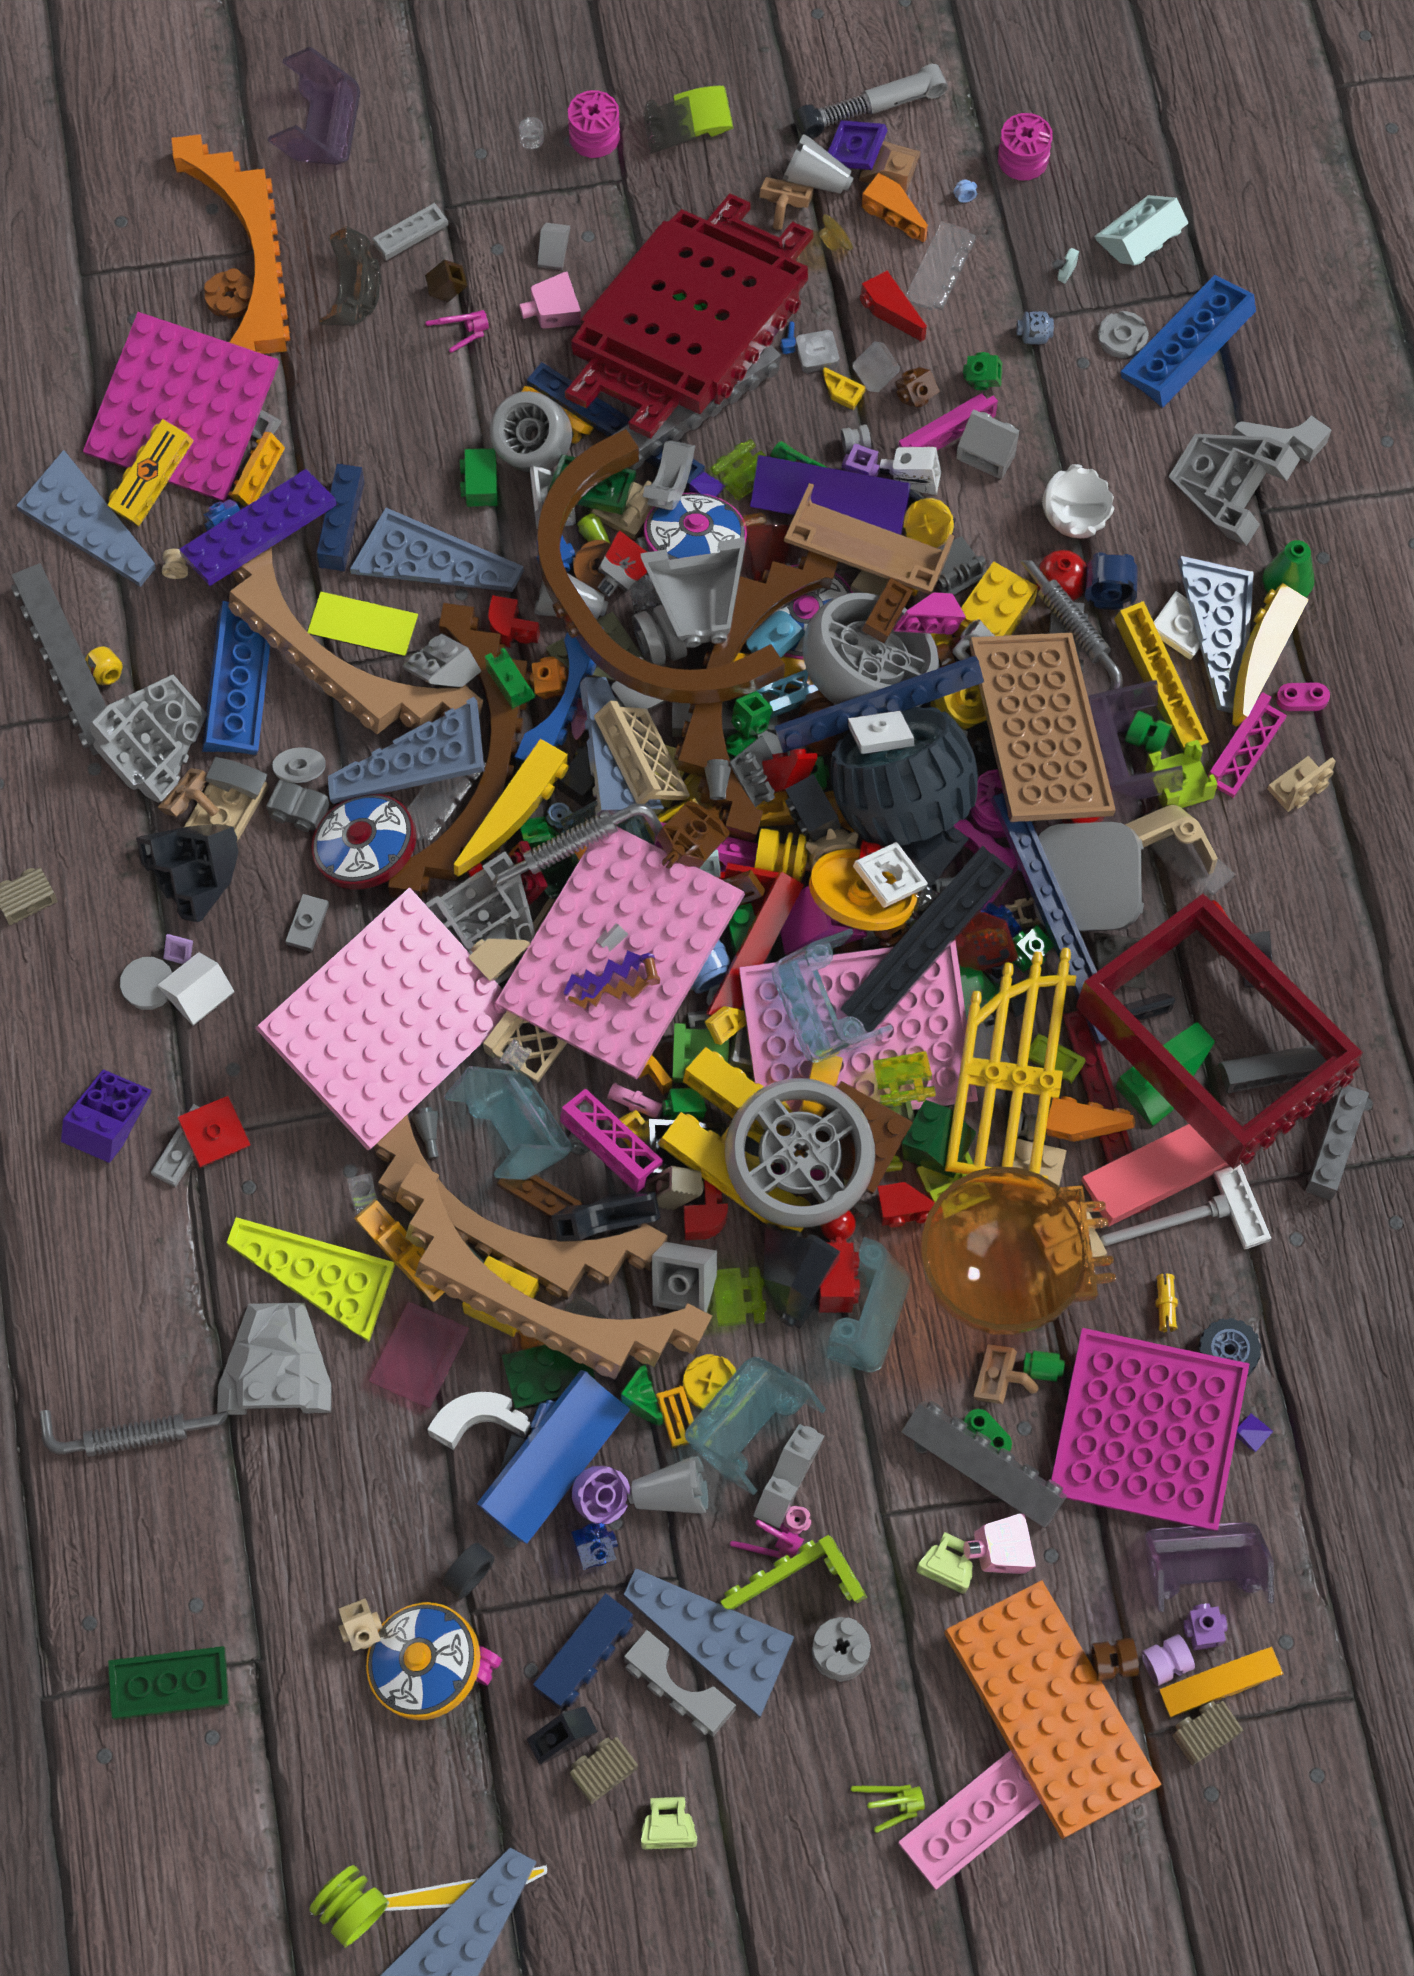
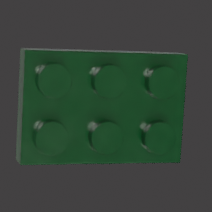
[548,454,636,515]
[502,1344,595,1410]

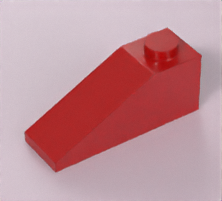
[860,270,927,341]

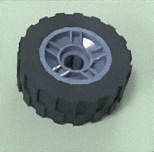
[1197,1318,1262,1377]

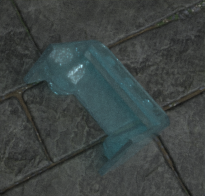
[772,928,893,1062]
[444,1066,572,1180]
[685,1357,826,1495]

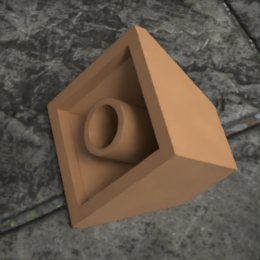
[859,141,921,193]

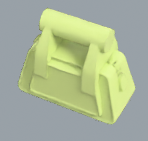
[916,1532,973,1594]
[641,1797,697,1849]

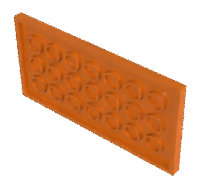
[944,1581,1162,1840]

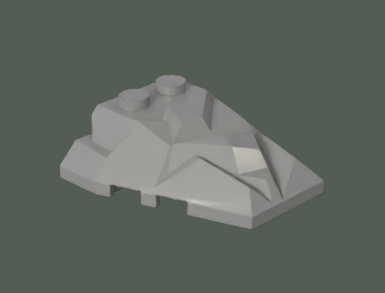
[89,675,207,803]
[425,852,536,985]
[217,1303,332,1415]

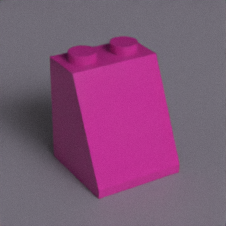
[780,886,867,956]

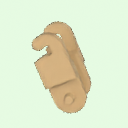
[1002,897,1041,929]

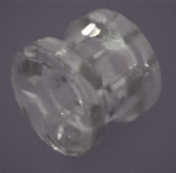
[519,117,544,149]
[500,1038,533,1073]

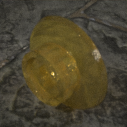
[819,214,853,251]

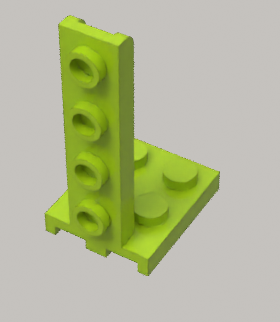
[721,1535,868,1610]

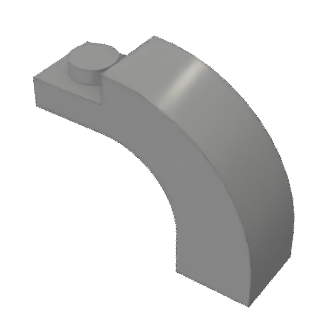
[643,441,695,510]

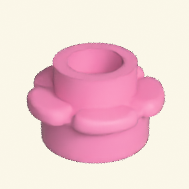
[783,1506,811,1534]

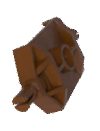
[656,801,729,869]

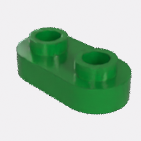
[964,1409,1012,1452]

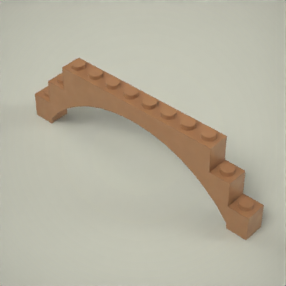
[228,545,483,734]
[374,1114,667,1299]
[396,1163,712,1380]

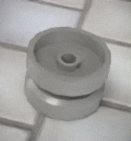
[632,604,687,666]

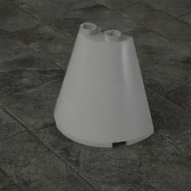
[641,537,745,647]

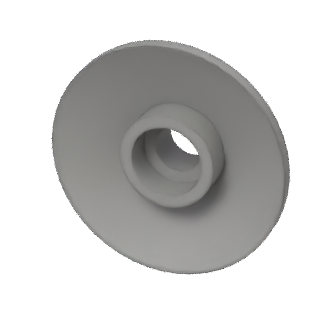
[273,747,326,783]

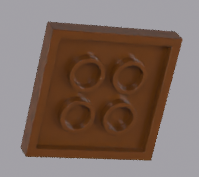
[800,1081,913,1194]

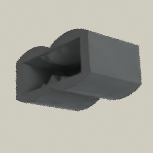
[266,780,330,832]

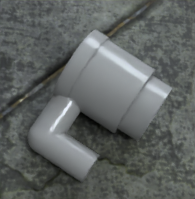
[953,619,995,661]

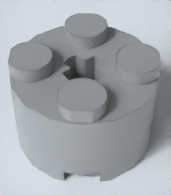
[812,1617,871,1682]

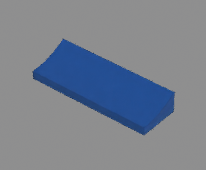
[1121,275,1256,408]
[202,601,270,755]
[477,1370,630,1544]

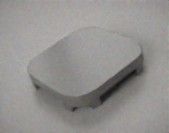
[1034,822,1144,931]

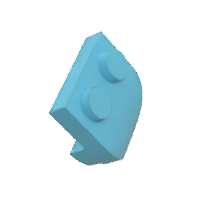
[747,611,805,658]

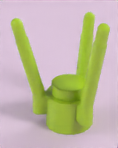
[851,1785,925,1833]

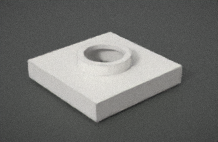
[853,842,928,908]

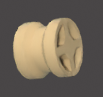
[162,549,188,579]

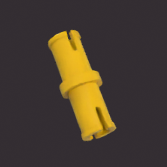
[1155,1274,1178,1332]

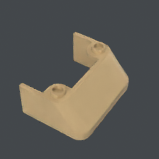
[1125,805,1218,874]

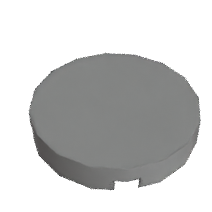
[1098,311,1149,359]
[120,957,172,1010]

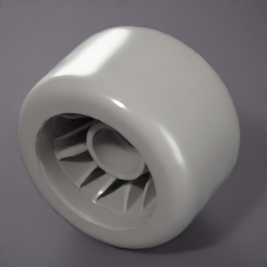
[490,391,572,473]

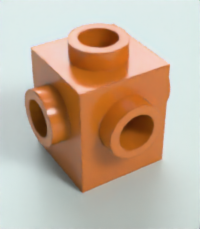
[530,657,569,700]

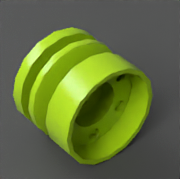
[309,1865,390,1947]

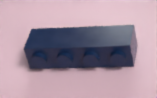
[317,464,365,571]
[533,1593,634,1711]

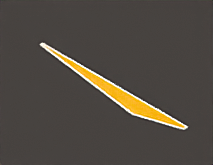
[311,1865,547,1915]

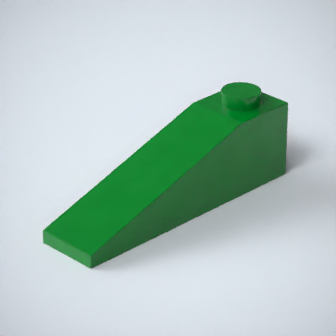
[1116,1022,1215,1128]

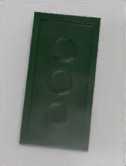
[108,1646,230,1720]

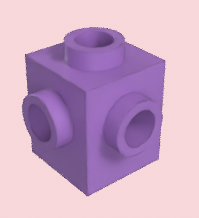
[842,443,880,477]
[1183,1604,1227,1651]

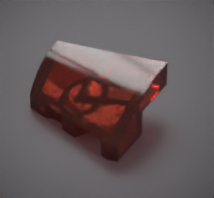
[746,524,790,581]

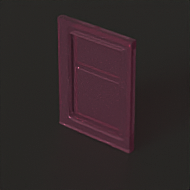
[369,1301,469,1409]

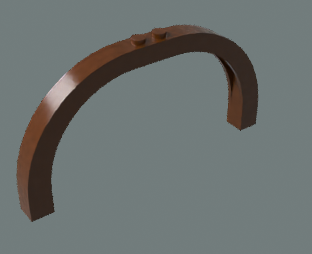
[538,429,785,704]

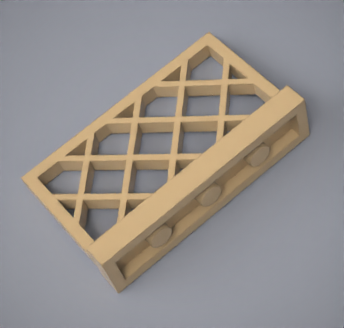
[594,701,690,804]
[483,1011,567,1084]

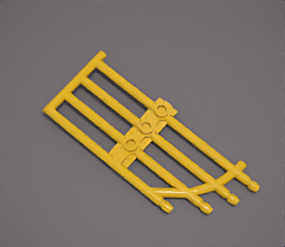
[945,948,1076,1187]

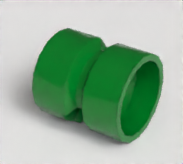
[1125,711,1173,753]

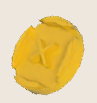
[903,498,954,548]
[683,1354,739,1411]

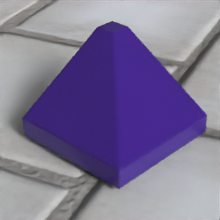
[689,472,725,497]
[1236,1413,1273,1453]

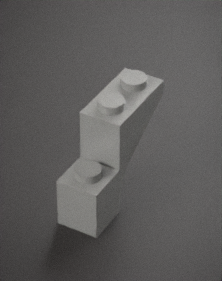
[1232,416,1331,463]
[753,1424,825,1528]

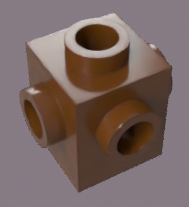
[895,367,940,407]

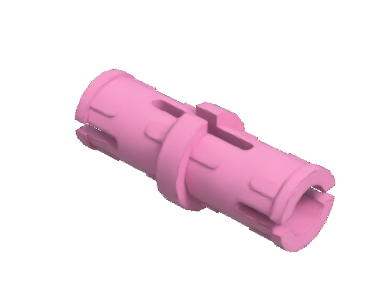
[608,1083,663,1119]

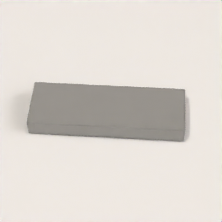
[151,1104,200,1188]

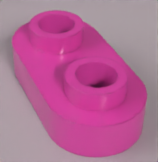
[1276,683,1330,711]

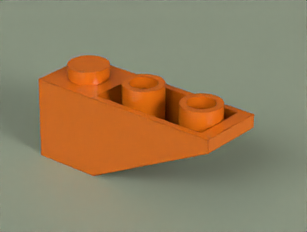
[862,173,928,243]
[1046,1096,1135,1142]

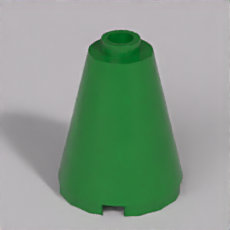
[1262,540,1314,598]

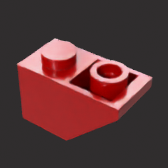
[762,749,817,792]
[876,1182,938,1228]

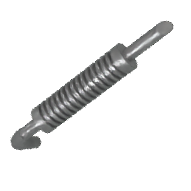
[1020,560,1123,710]
[493,804,663,888]
[39,1410,229,1457]

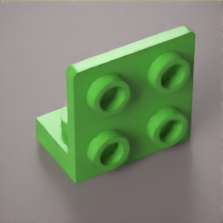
[673,1023,729,1083]

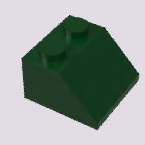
[902,1099,976,1178]

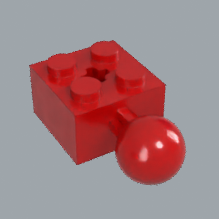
[819,1211,860,1313]

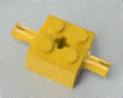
[462,1256,539,1337]

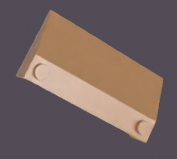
[784,483,954,594]

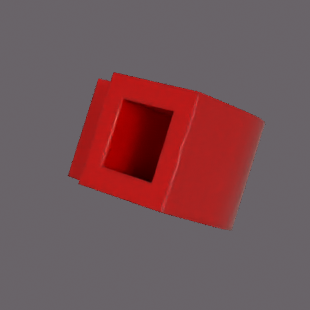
[488,595,540,648]
[684,1179,728,1241]

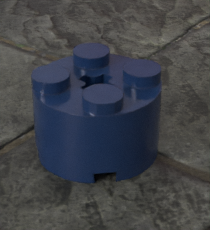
[1085,552,1138,610]

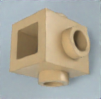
[339,1598,383,1651]

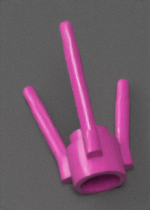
[425,310,489,353]
[730,1506,804,1559]

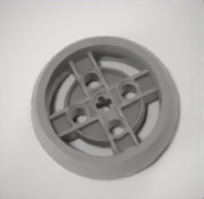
[803,593,939,707]
[725,1078,875,1228]

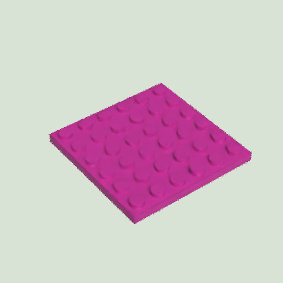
[83,312,279,502]
[1051,1328,1249,1532]

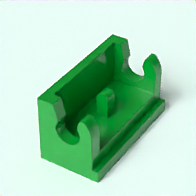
[485,648,535,709]

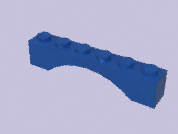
[515,627,603,766]

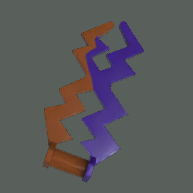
[564,950,660,1009]

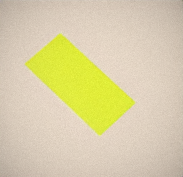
[308,592,418,655]

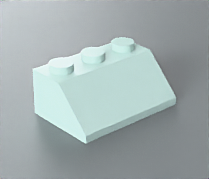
[1095,195,1188,265]

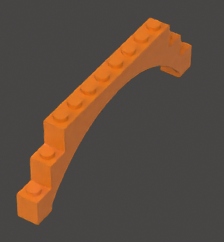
[171,134,290,354]

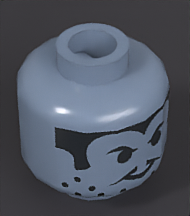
[1016,311,1054,344]

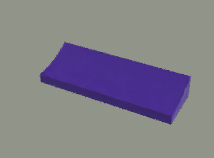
[750,455,911,535]

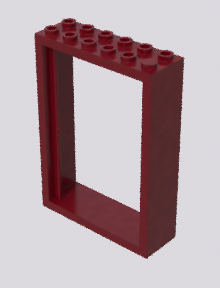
[1076,893,1363,1170]

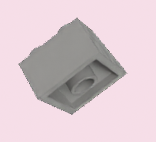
[652,1242,717,1312]

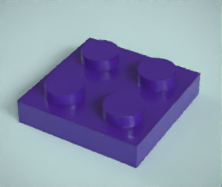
[828,120,888,170]

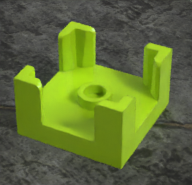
[1145,740,1217,808]

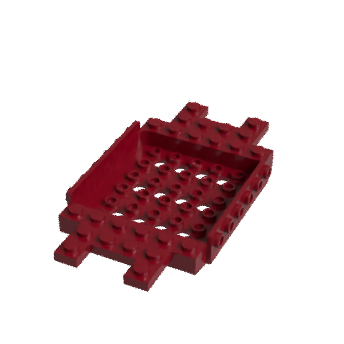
[565,193,814,439]

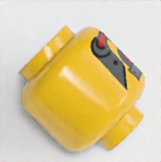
[85,646,123,685]

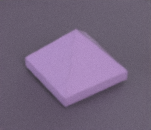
[163,934,193,964]

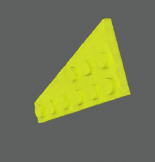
[227,1217,395,1342]

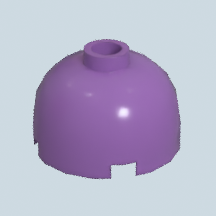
[572,1466,630,1524]

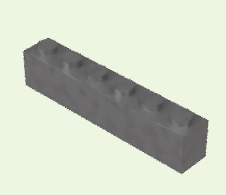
[902,1401,1068,1528]

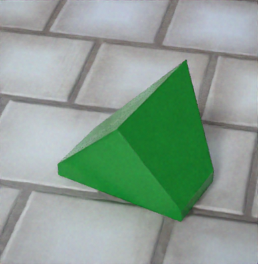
[520,816,562,852]
[621,1365,663,1426]

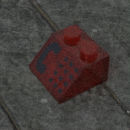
[955,911,1018,971]

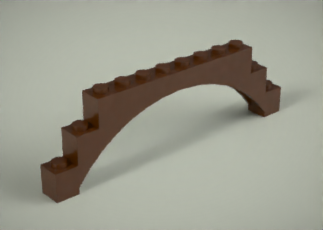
[674,551,838,843]
[388,603,531,900]

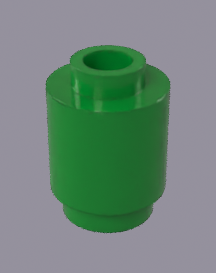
[1023,1350,1064,1382]

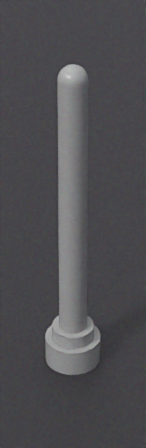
[1100,1194,1230,1246]

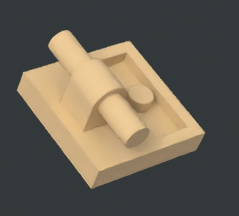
[591,481,654,540]

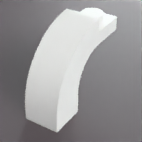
[428,1392,531,1450]

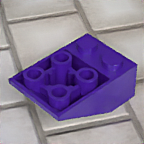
[61,1069,152,1163]

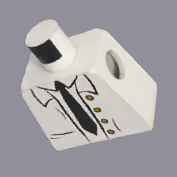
[880,447,941,495]

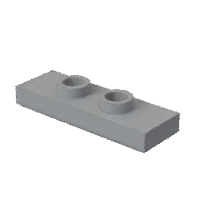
[372,203,448,260]

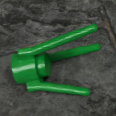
[770,441,828,468]

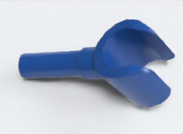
[781,322,795,354]

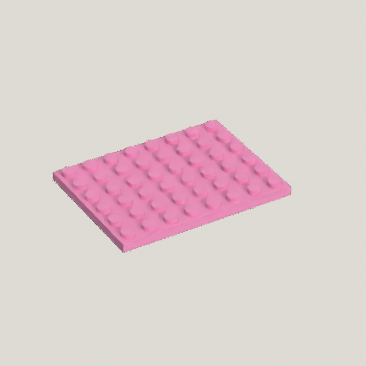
[495,826,745,1080]
[255,887,507,1150]
[739,940,978,1112]

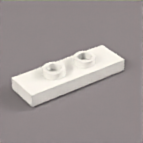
[1213,1164,1271,1250]

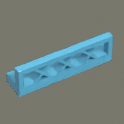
[756,670,818,718]

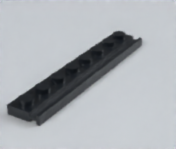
[840,846,1013,1036]

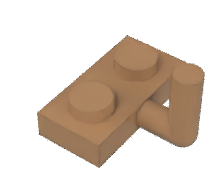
[760,177,814,230]
[158,768,219,817]
[973,1344,1039,1404]

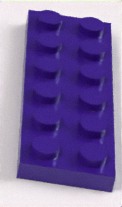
[179,469,337,586]

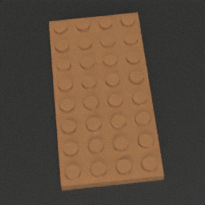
[969,633,1116,822]

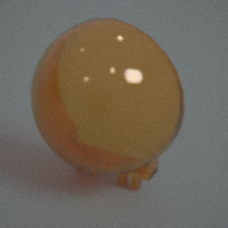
[920,1167,1116,1335]

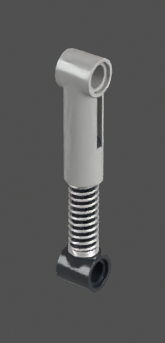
[793,64,948,139]

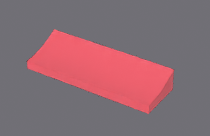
[1081,1107,1230,1227]

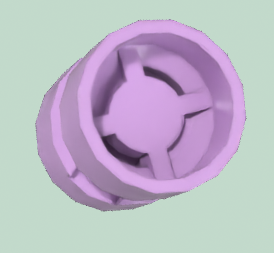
[1141,1634,1195,1686]

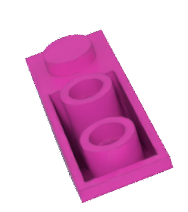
[893,592,966,634]

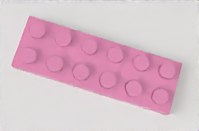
[898,1750,1041,1891]

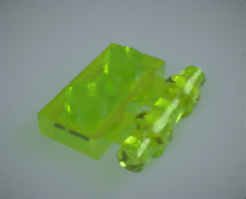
[711,439,766,501]
[873,1051,936,1107]
[714,1267,767,1327]

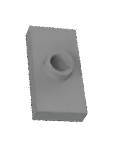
[286,894,329,952]

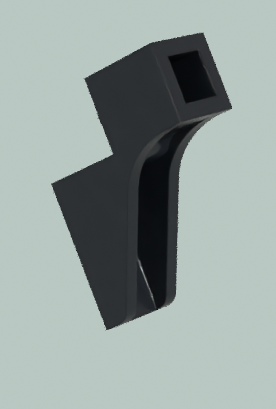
[551,1192,661,1242]

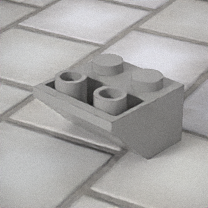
[956,409,1019,480]
[402,634,481,687]

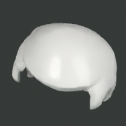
[1043,464,1114,538]

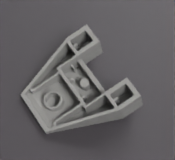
[1169,434,1300,546]

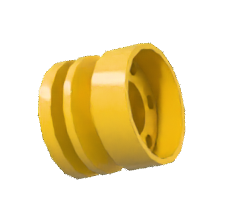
[755,828,808,883]

